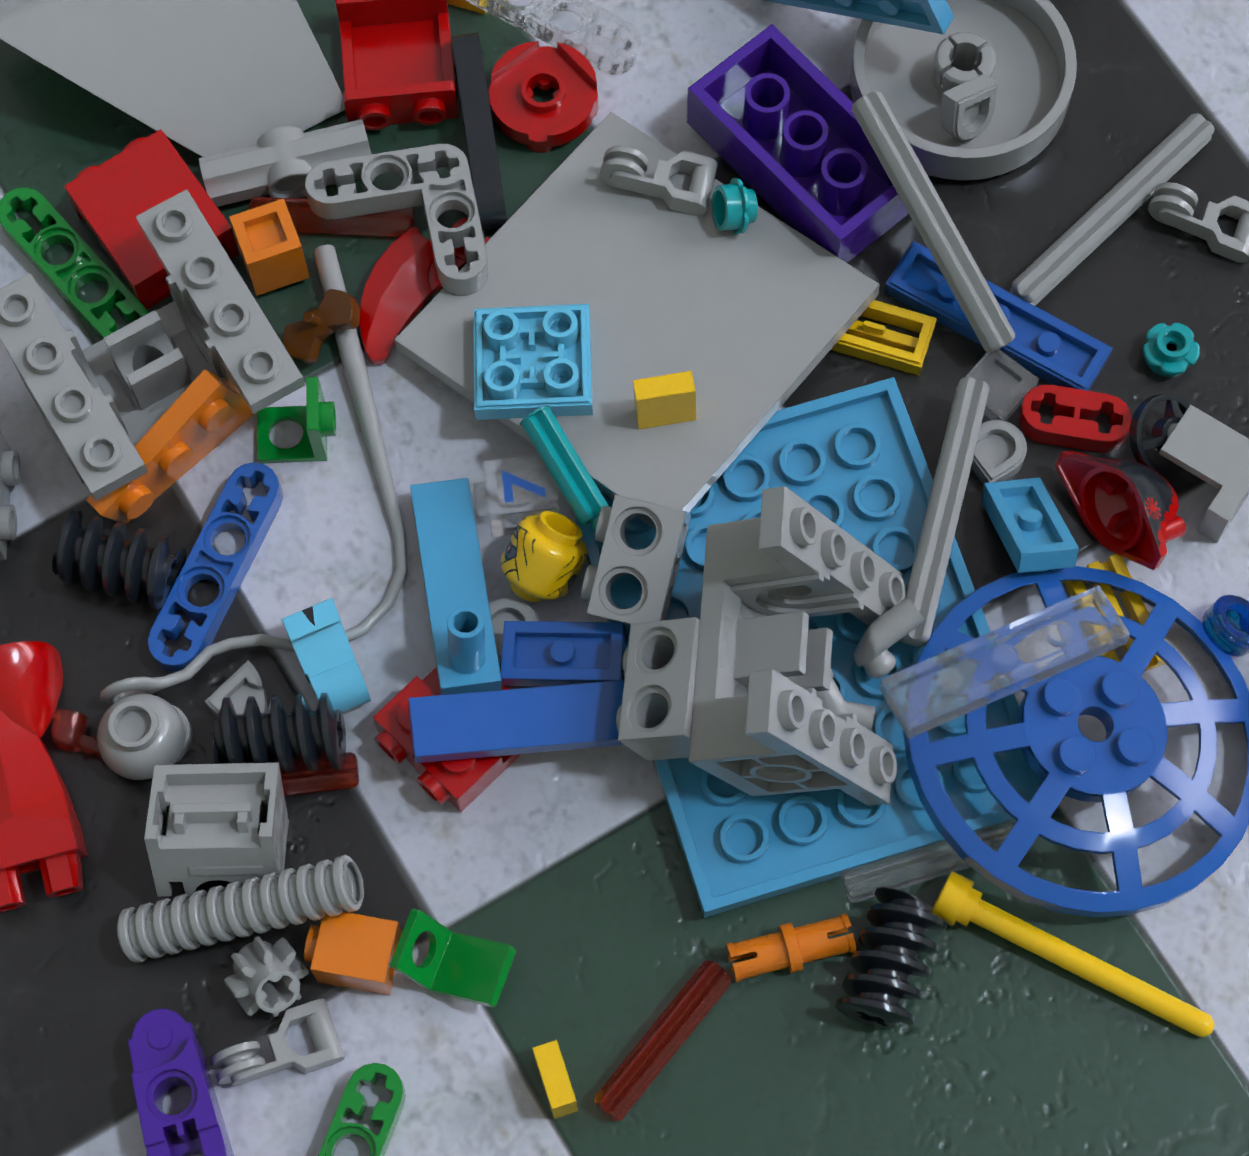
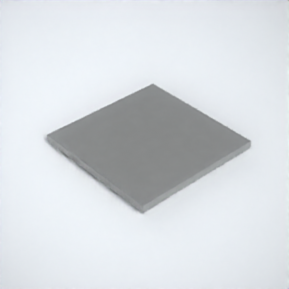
[395,112,880,530]

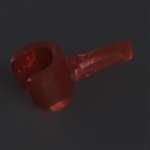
[51,709,102,758]

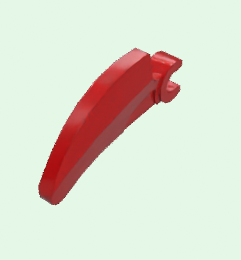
[359,217,490,365]

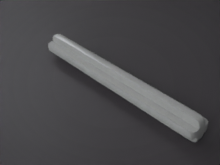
[852,91,1015,353]
[1010,113,1215,306]
[899,377,990,647]

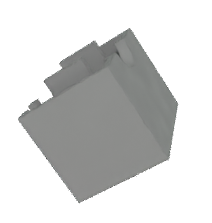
[144,763,289,897]

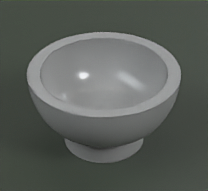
[97,693,186,780]

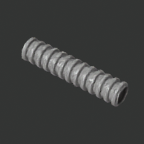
[117,855,364,963]

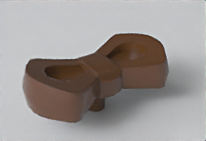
[283,289,360,364]

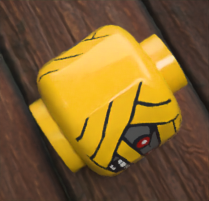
[500,511,588,602]

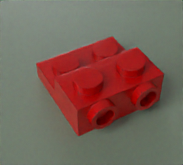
[373,667,521,812]

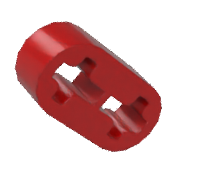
[1018,385,1132,453]

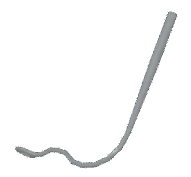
[100,245,407,704]

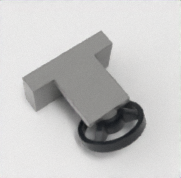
[1129,394,1249,543]

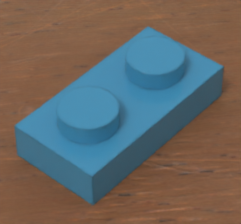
[981,478,1079,573]

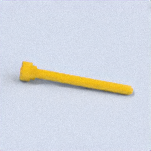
[933,871,1215,1037]

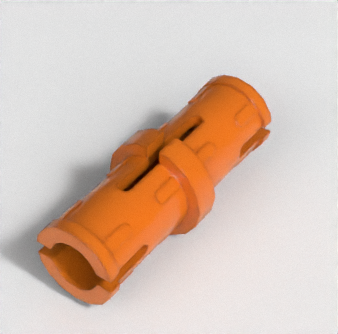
[725,913,856,983]

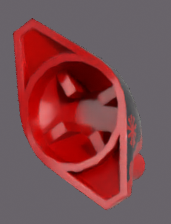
[1055,451,1186,570]

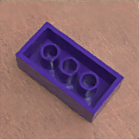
[687,24,909,263]

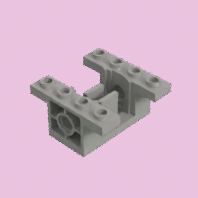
[0,189,305,501]
[689,486,906,806]

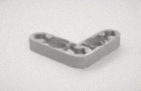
[305,144,488,295]

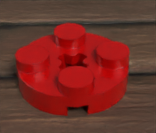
[488,41,599,153]

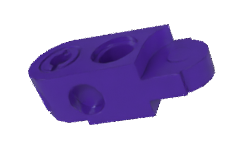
[128,1009,234,1156]

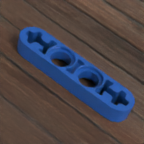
[148,462,283,673]

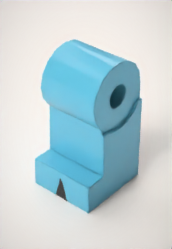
[281,598,371,713]

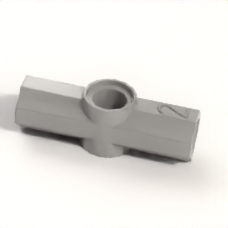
[199,119,371,207]

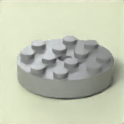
[850,0,1077,180]

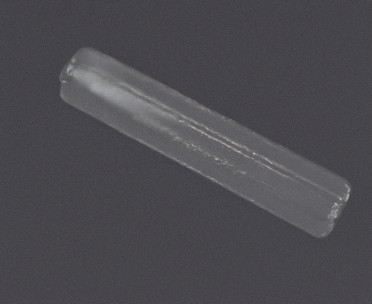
[841,821,1014,903]

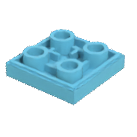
[473,304,593,420]

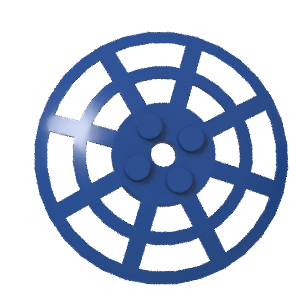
[903,566,1249,918]

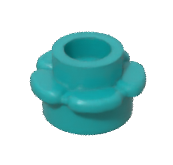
[712,178,758,235]
[1143,323,1200,377]

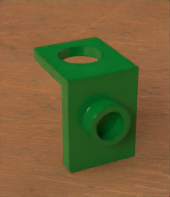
[257,377,336,464]
[390,909,516,1007]

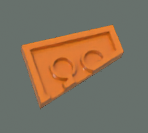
[86,369,257,524]

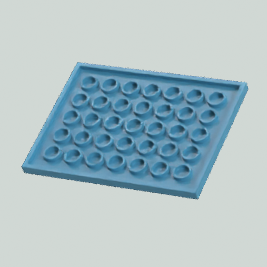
[570,377,1043,918]

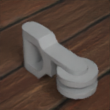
[600,145,718,216]
[1148,182,1249,263]
[211,999,345,1085]

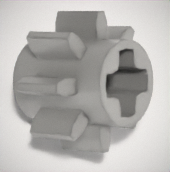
[224,936,309,1017]

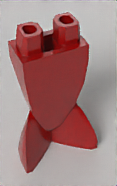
[0,641,89,913]

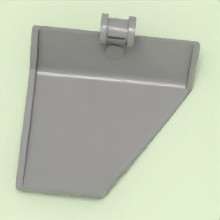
[0,0,345,157]

